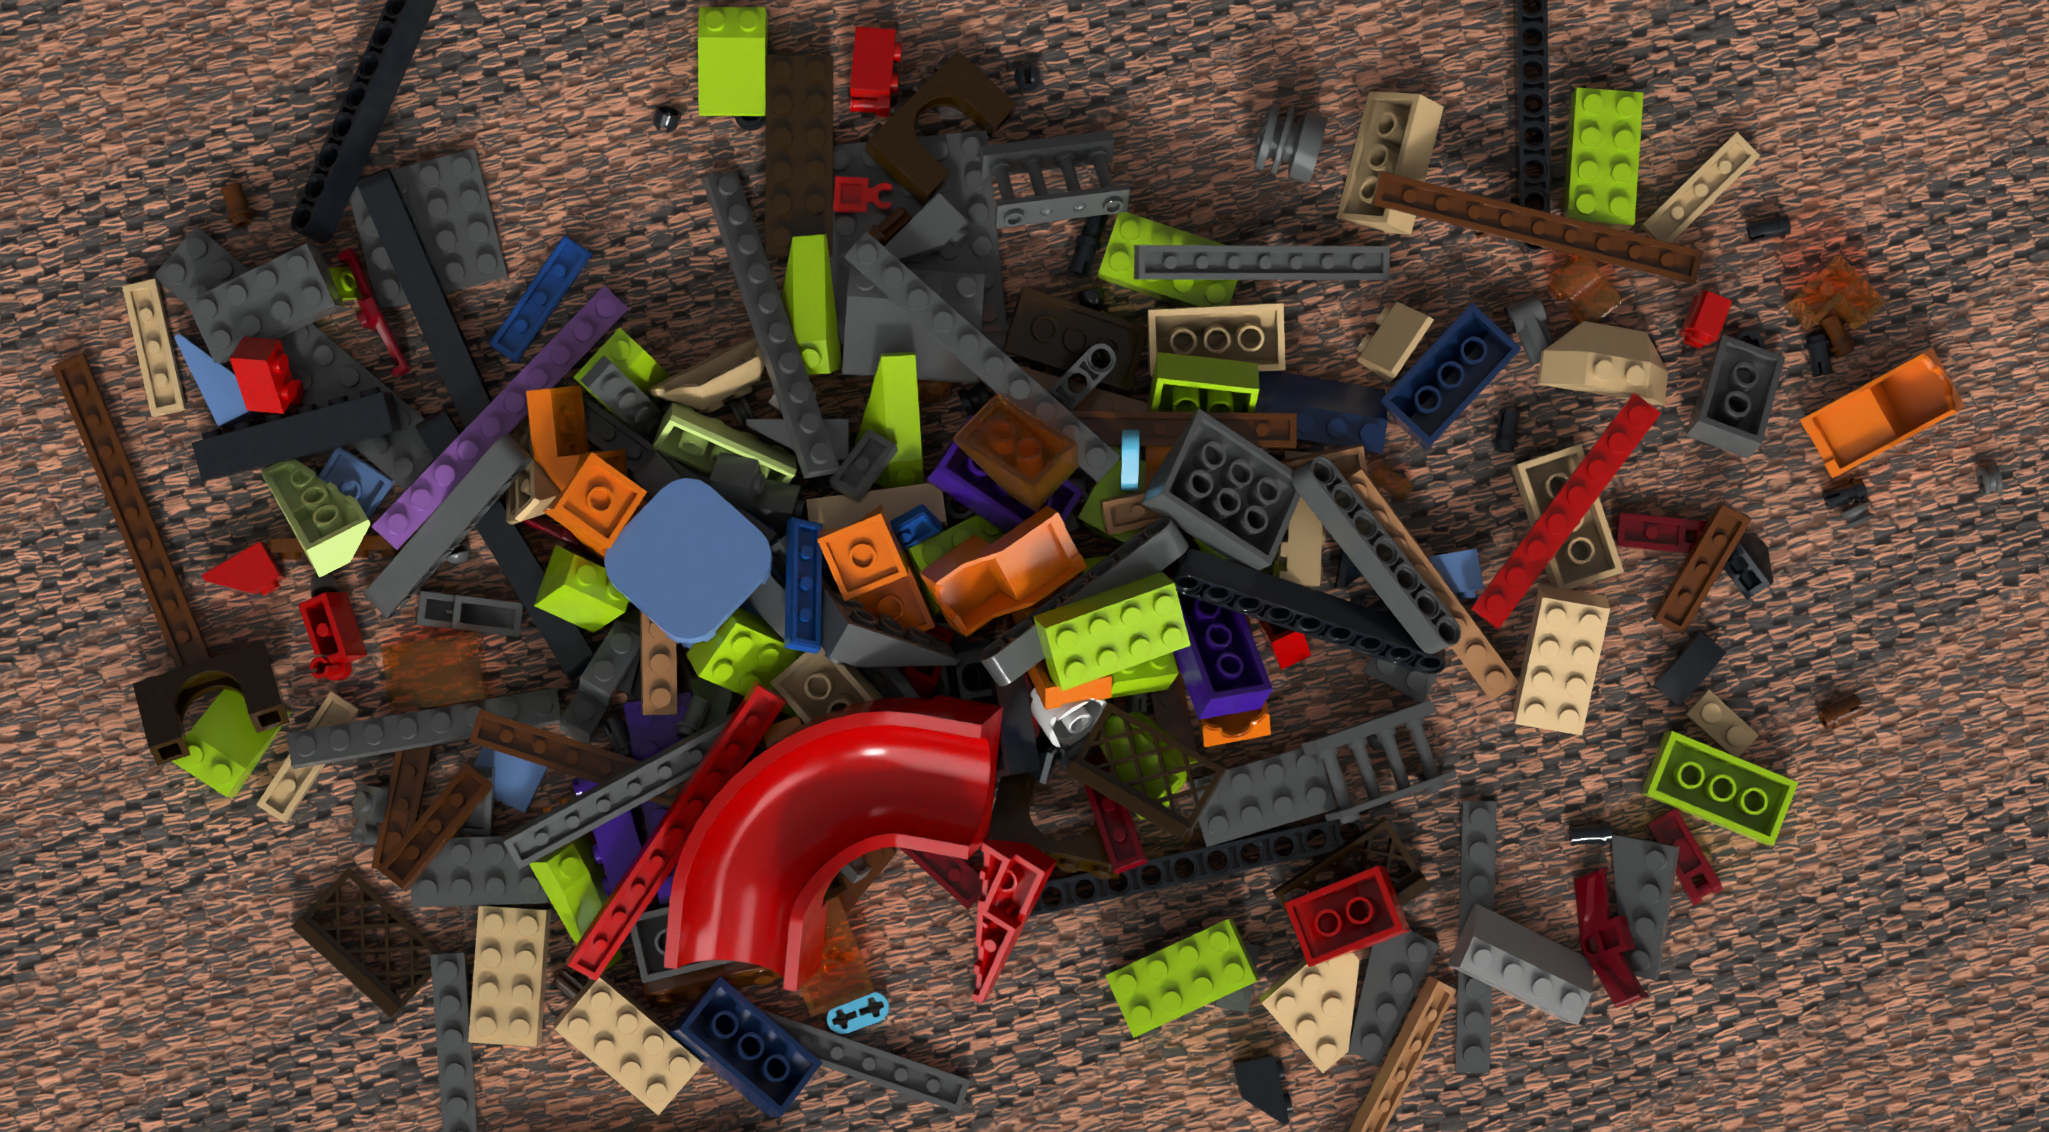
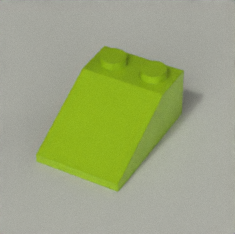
[698,7,768,116]
[172,689,291,797]

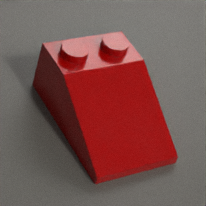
[1284,866,1411,967]

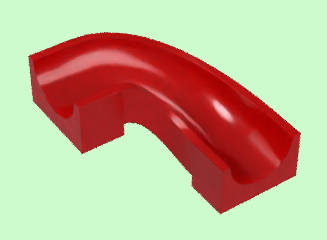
[664,695,1003,992]

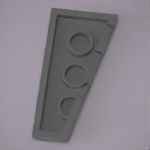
[1612,834,1680,980]
[1349,931,1439,1066]

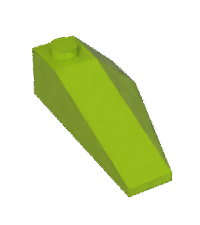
[781,234,842,375]
[855,351,924,489]
[529,833,623,973]

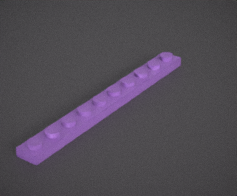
[372,286,629,550]

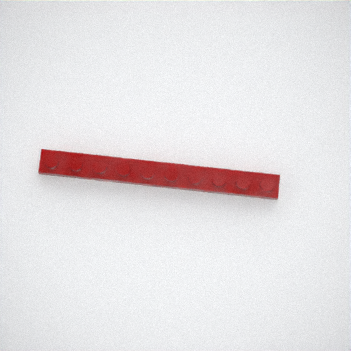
[566,681,786,981]

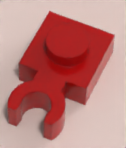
[833,176,892,213]

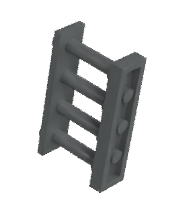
[979,130,1130,228]
[1301,700,1457,824]

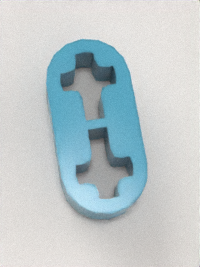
[1120,429,1139,491]
[827,991,889,1034]

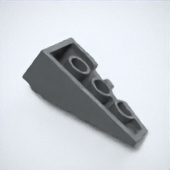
[821,589,960,667]

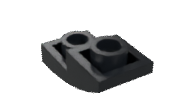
[1654,629,1725,706]

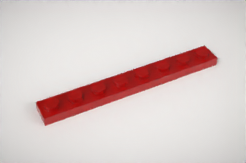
[1470,393,1661,629]

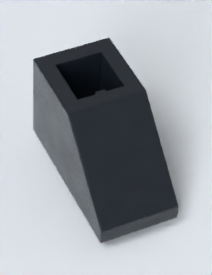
[1233,1053,1293,1124]

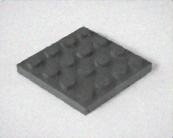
[350,148,509,311]

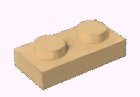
[1685,690,1759,758]

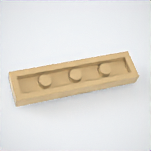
[1640,132,1761,243]
[122,279,187,417]
[256,691,361,823]

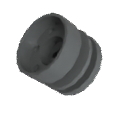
[1254,101,1328,184]

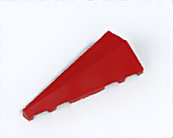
[972,839,1057,1004]

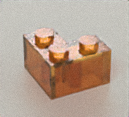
[1783,254,1887,330]

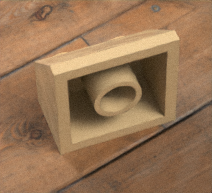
[1356,302,1434,383]

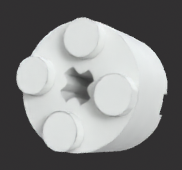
[1030,688,1107,747]

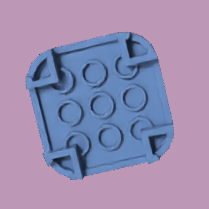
[604,478,773,644]

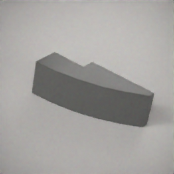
[415,591,523,637]

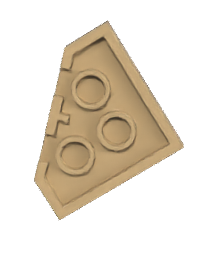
[1258,953,1360,1073]

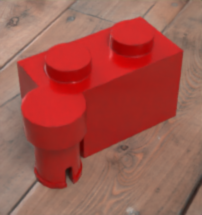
[850,26,902,118]
[229,337,304,414]
[298,592,368,681]

